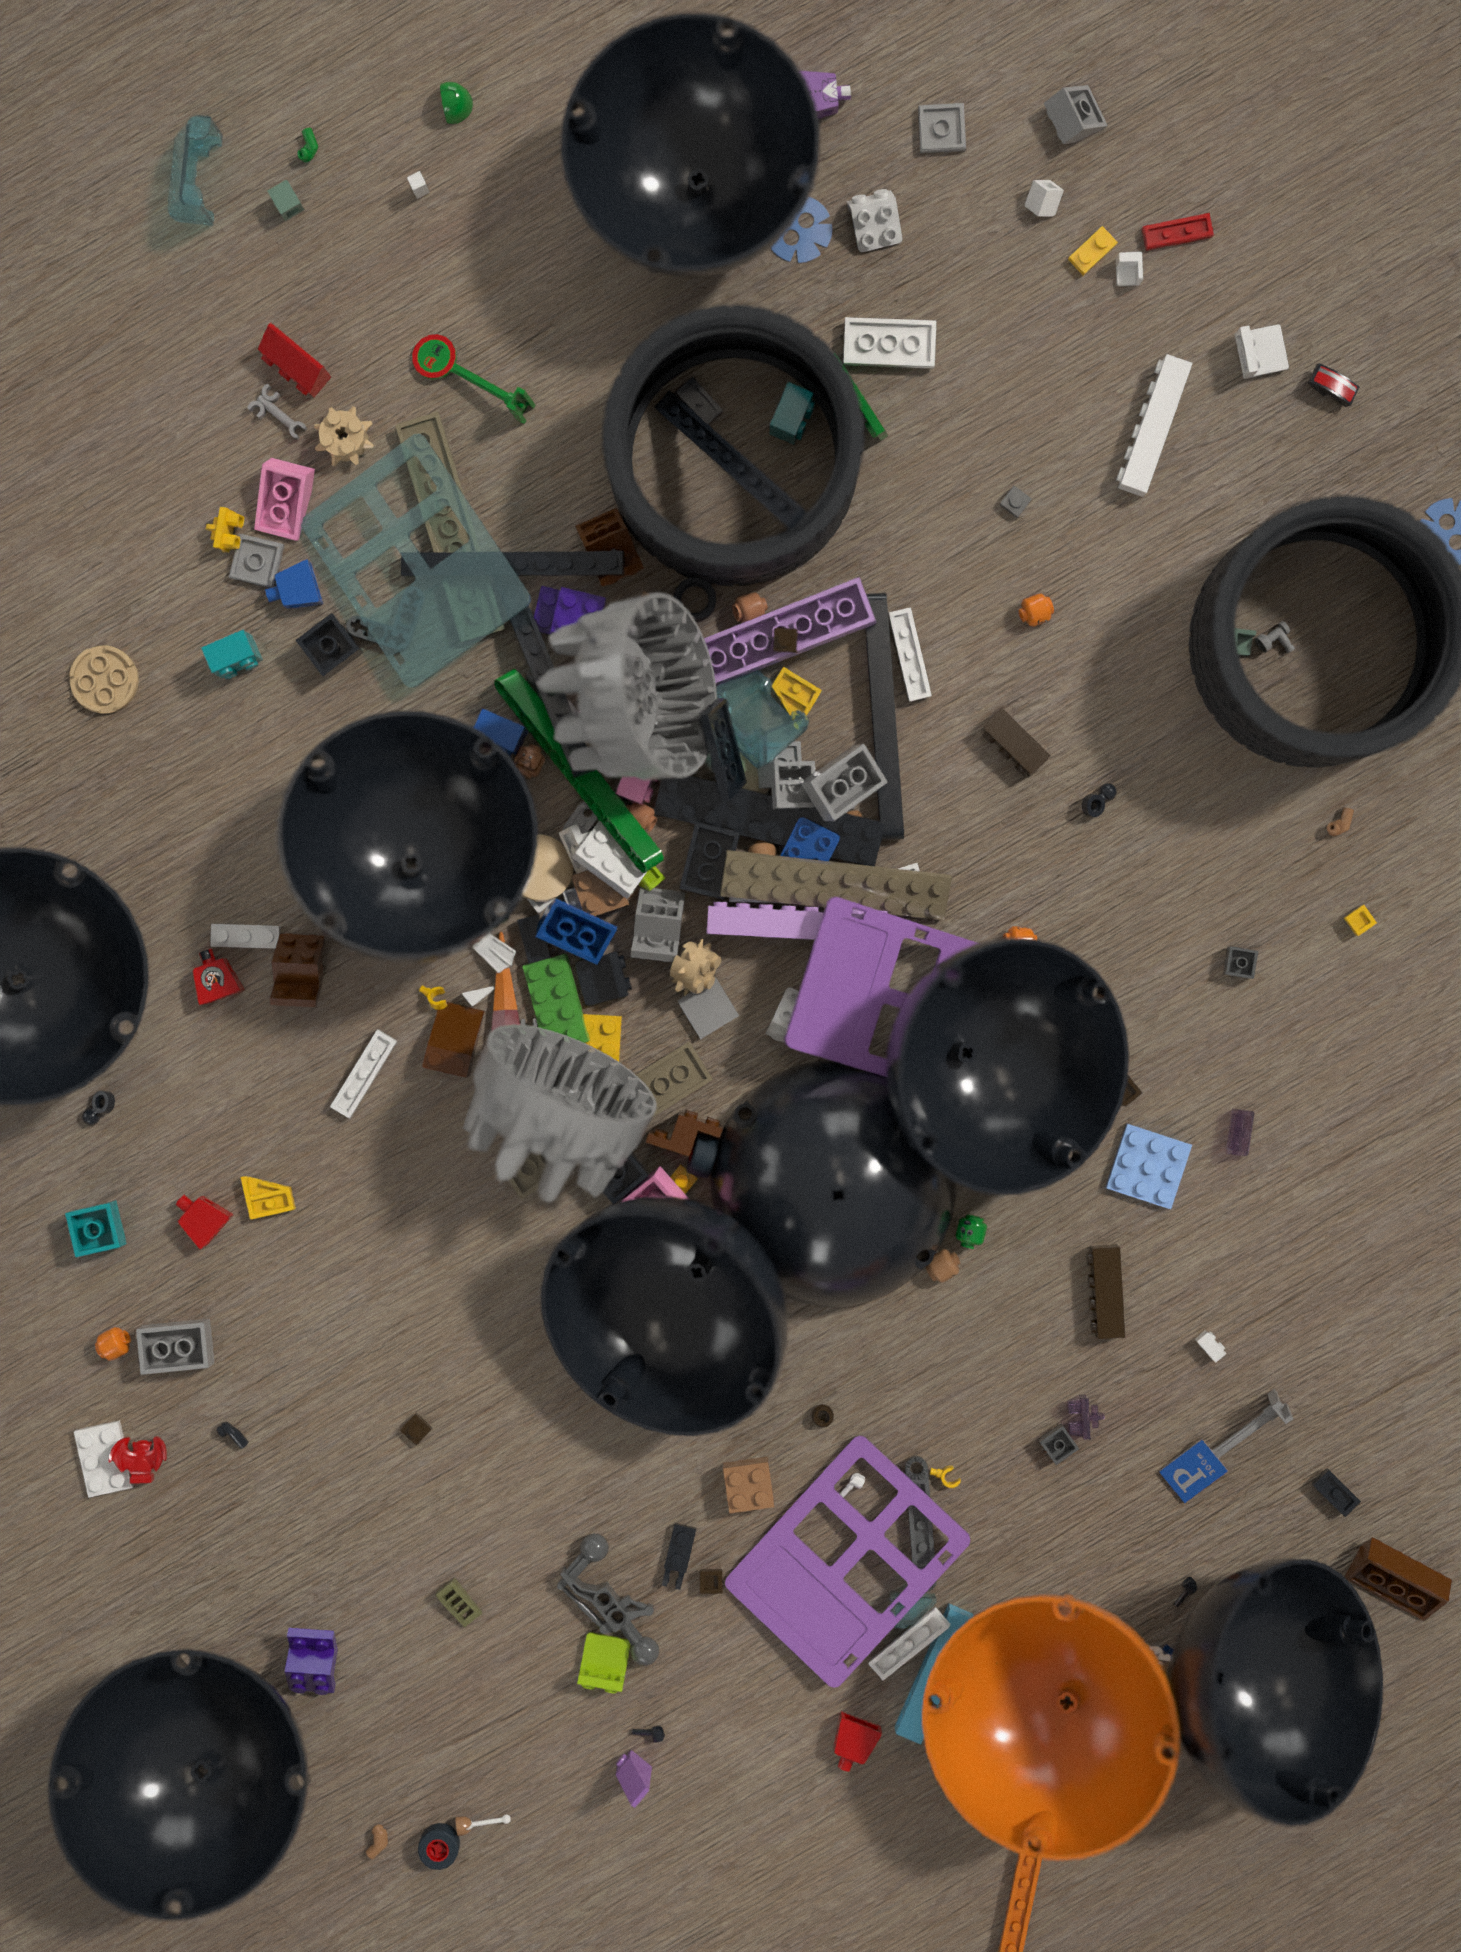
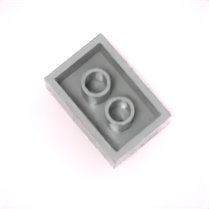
[801,744,888,821]
[136,1318,215,1375]

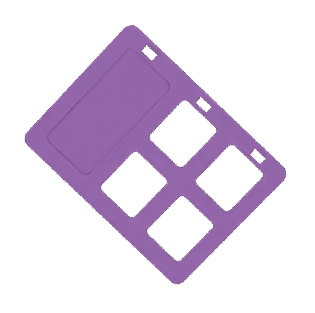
[784,897,977,1077]
[725,1436,970,1688]

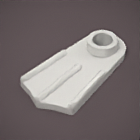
[472,934,516,973]

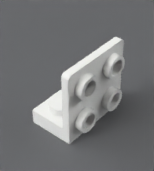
[1235,324,1289,379]

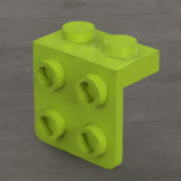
[577,1632,631,1694]

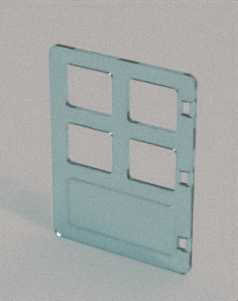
[301,434,531,688]

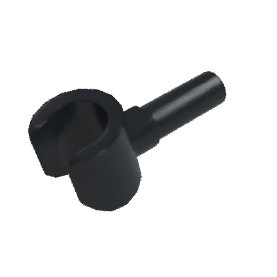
[1174,1576,1197,1607]
[632,1726,665,1743]

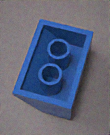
[535,898,618,964]

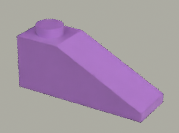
[616,1750,652,1808]

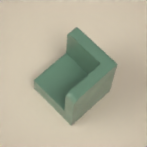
[267,180,305,221]
[1235,628,1256,656]

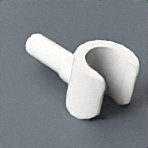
[839,1473,865,1497]

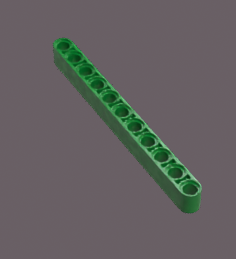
[494,669,664,873]

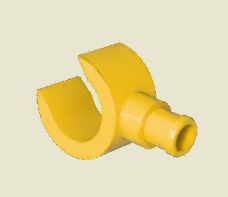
[419,985,447,1010]
[929,1465,961,1488]

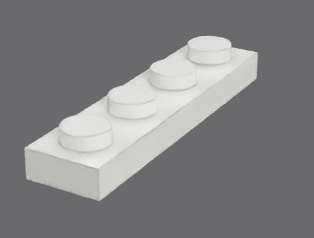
[888,607,932,702]
[330,1029,398,1119]
[868,1607,950,1680]

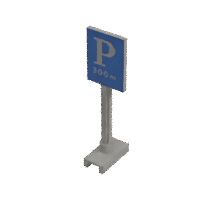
[1159,1389,1293,1503]

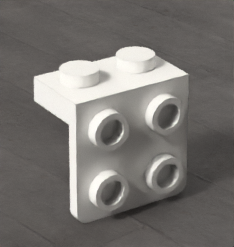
[847,189,902,252]
[765,987,799,1051]

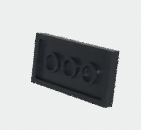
[700,698,747,801]

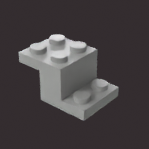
[756,741,816,809]
[631,886,685,962]

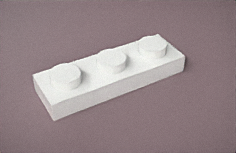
[210,924,281,948]

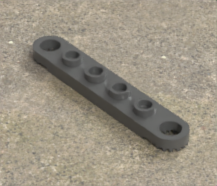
[905,1456,937,1592]

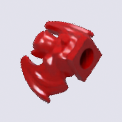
[109,1436,167,1484]

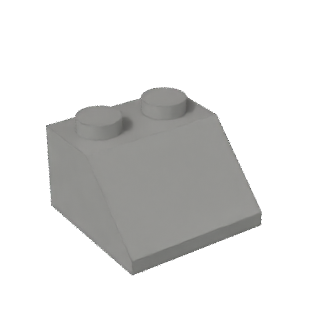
[1044,85,1108,144]

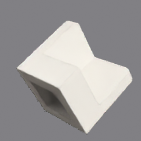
[1025,180,1064,216]
[1116,252,1143,286]

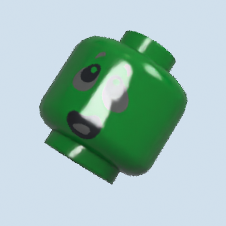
[955,1214,987,1249]

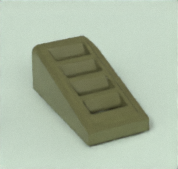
[435,1577,483,1628]

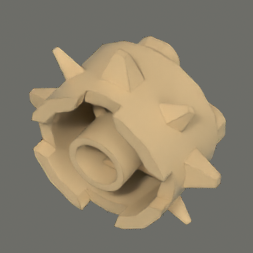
[314,406,374,466]
[670,939,721,996]

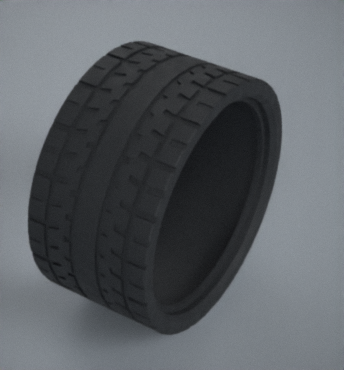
[602,304,864,586]
[1189,495,1461,768]

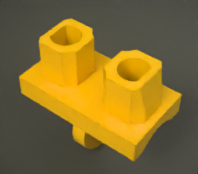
[205,507,245,553]

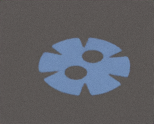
[771,197,832,263]
[1421,498,1461,565]

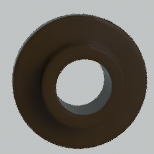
[811,1404,834,1427]

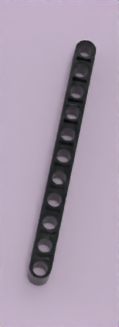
[865,592,904,841]

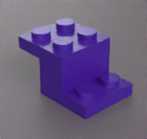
[534,586,606,635]
[285,1628,338,1695]

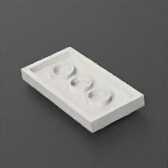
[843,317,936,369]

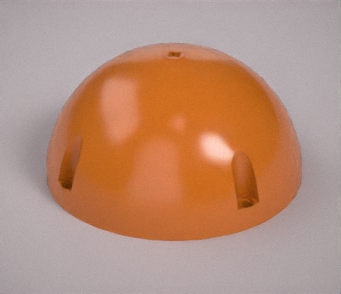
[922,1594,1181,1860]

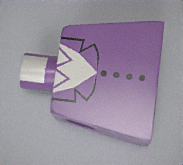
[801,71,851,119]

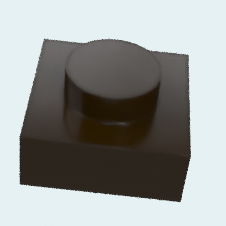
[773,628,798,653]
[1122,1075,1142,1107]
[400,1412,433,1446]
[700,1569,723,1594]

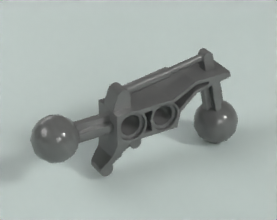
[557,1533,659,1666]

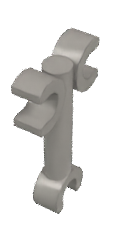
[247,384,307,440]

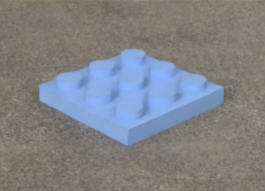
[1105,1123,1192,1209]

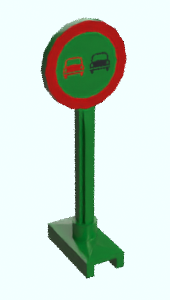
[412,334,536,424]

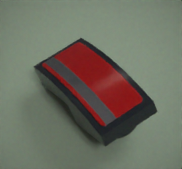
[1308,363,1360,407]

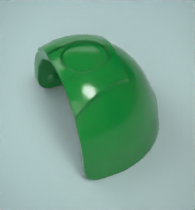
[440,81,473,124]

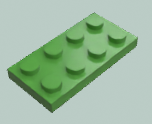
[523,954,590,1043]

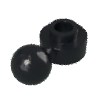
[1082,783,1117,817]
[82,1091,115,1125]

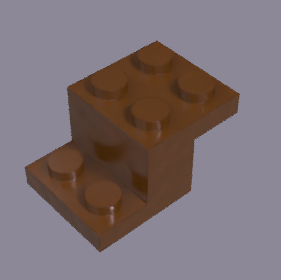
[575,507,644,587]
[270,933,325,1007]
[646,1110,723,1156]

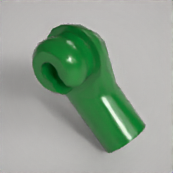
[297,127,318,162]

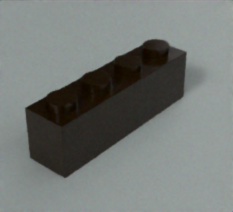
[1086,1244,1125,1339]

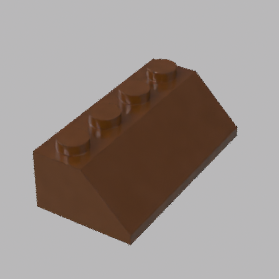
[1345,1537,1452,1621]

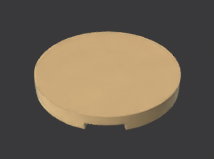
[69,645,139,714]
[523,834,573,902]

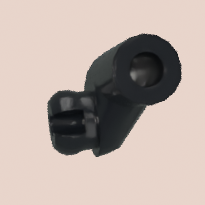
[216,1422,249,1449]

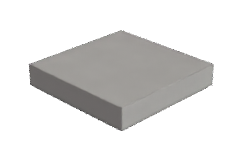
[918,103,966,154]
[229,533,285,588]
[677,977,739,1039]

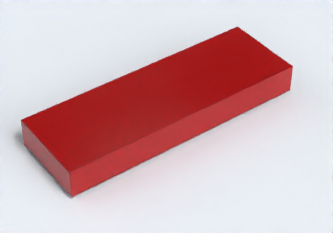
[1141,213,1214,251]

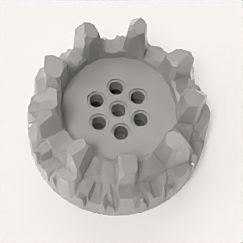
[537,593,717,780]
[463,1025,657,1203]

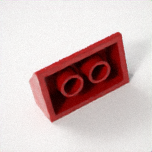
[258,322,331,398]

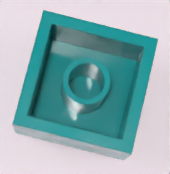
[769,382,815,445]
[201,629,263,679]
[65,1200,127,1258]

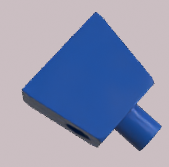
[265,559,323,609]

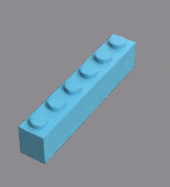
[894,1603,974,1745]

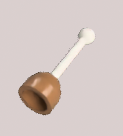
[456,1814,511,1836]

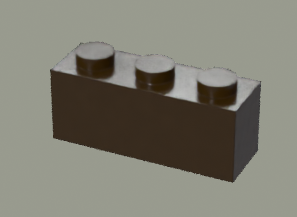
[981,708,1051,777]

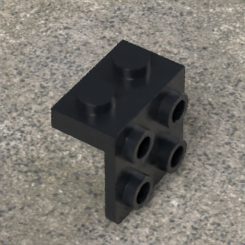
[575,951,632,1006]

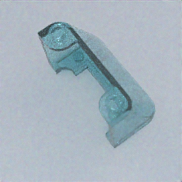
[167,115,223,226]
[716,670,809,768]

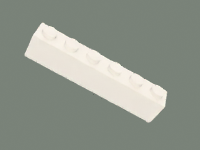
[1116,354,1192,497]

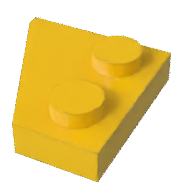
[772,667,822,728]
[241,1176,296,1220]

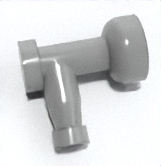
[1255,621,1295,653]

